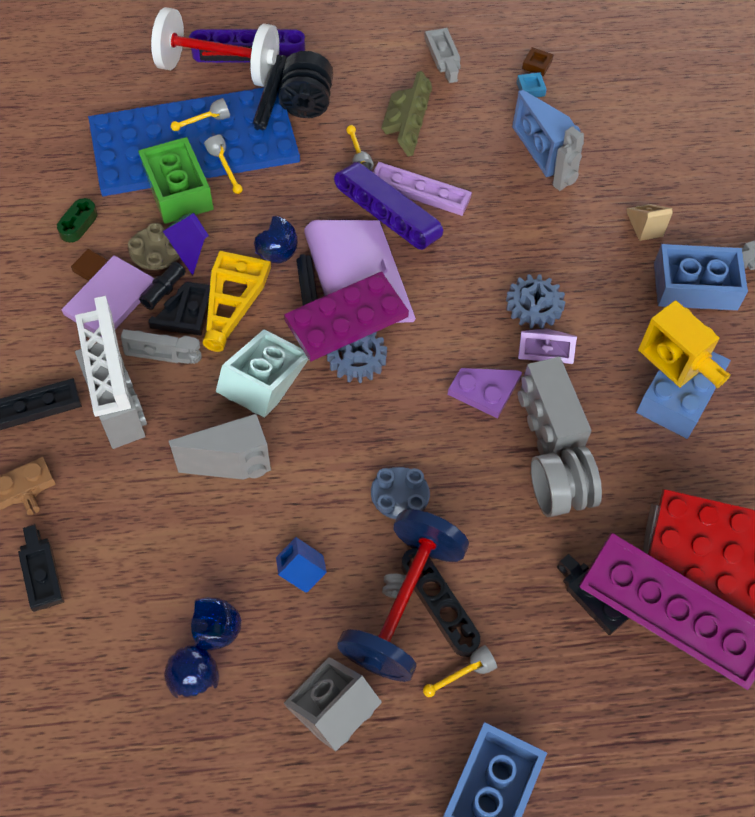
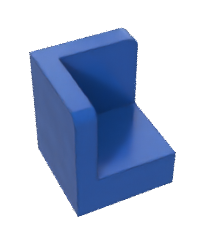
[276,537,327,592]

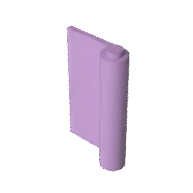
[304,220,416,323]

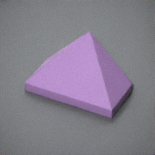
[518,328,577,364]

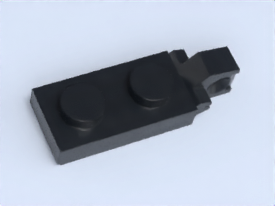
[18,524,64,612]
[557,554,630,635]

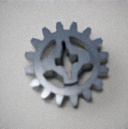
[506,274,566,329]
[327,332,387,383]

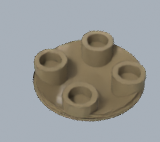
[128,223,180,270]

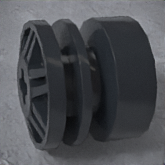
[278,51,333,118]

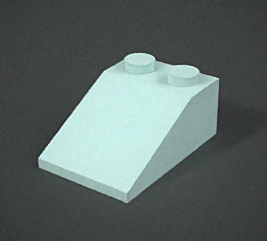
[216,329,309,418]

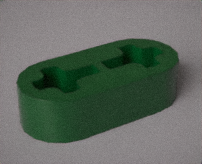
[57,198,97,243]

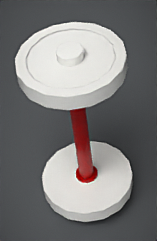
[151,7,279,87]

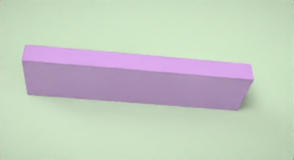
[373,162,472,216]

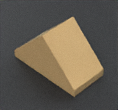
[627,204,673,241]

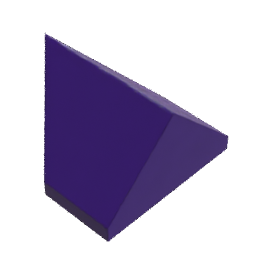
[163,213,209,276]

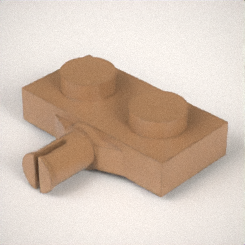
[0,457,56,515]

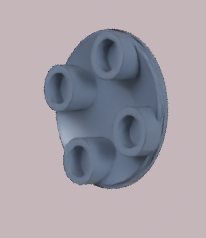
[371,467,430,519]

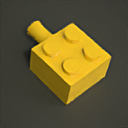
[638,300,731,388]

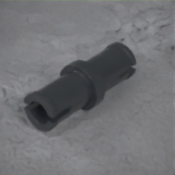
[139,262,186,310]

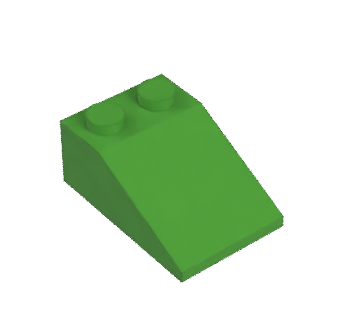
[138,137,214,224]

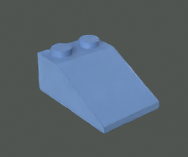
[512,90,581,178]

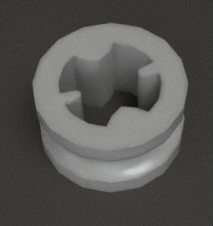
[382,574,406,598]

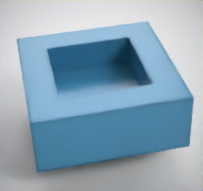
[516,72,547,97]

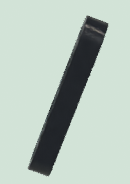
[401,548,480,657]

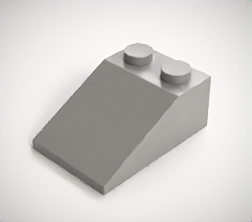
[169,414,271,480]

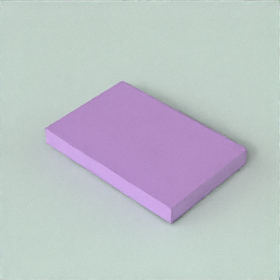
[62,255,154,337]

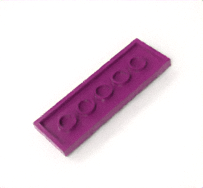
[578,532,755,690]

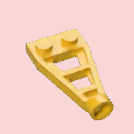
[203,251,271,352]

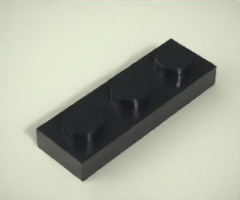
[0,378,82,430]

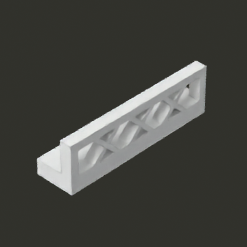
[75,296,131,417]

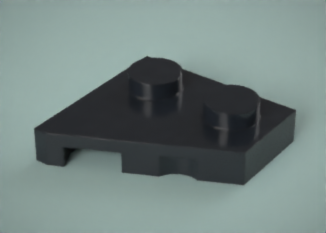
[148,282,210,336]

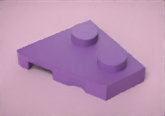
[447,368,522,419]

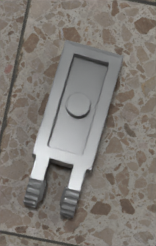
[121,329,202,364]

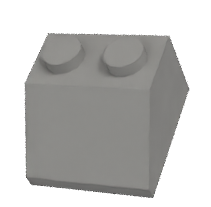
[283,657,382,751]

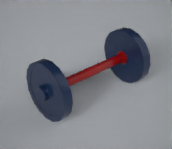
[337,510,469,682]

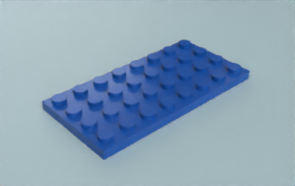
[88,87,300,197]

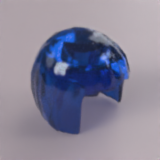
[254,216,298,264]
[191,597,242,651]
[164,645,219,698]

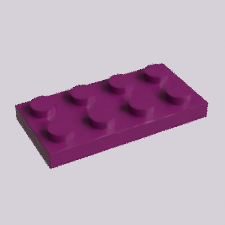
[284,271,409,362]

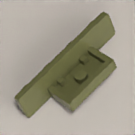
[381,71,432,157]

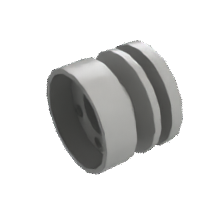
[531,446,602,517]

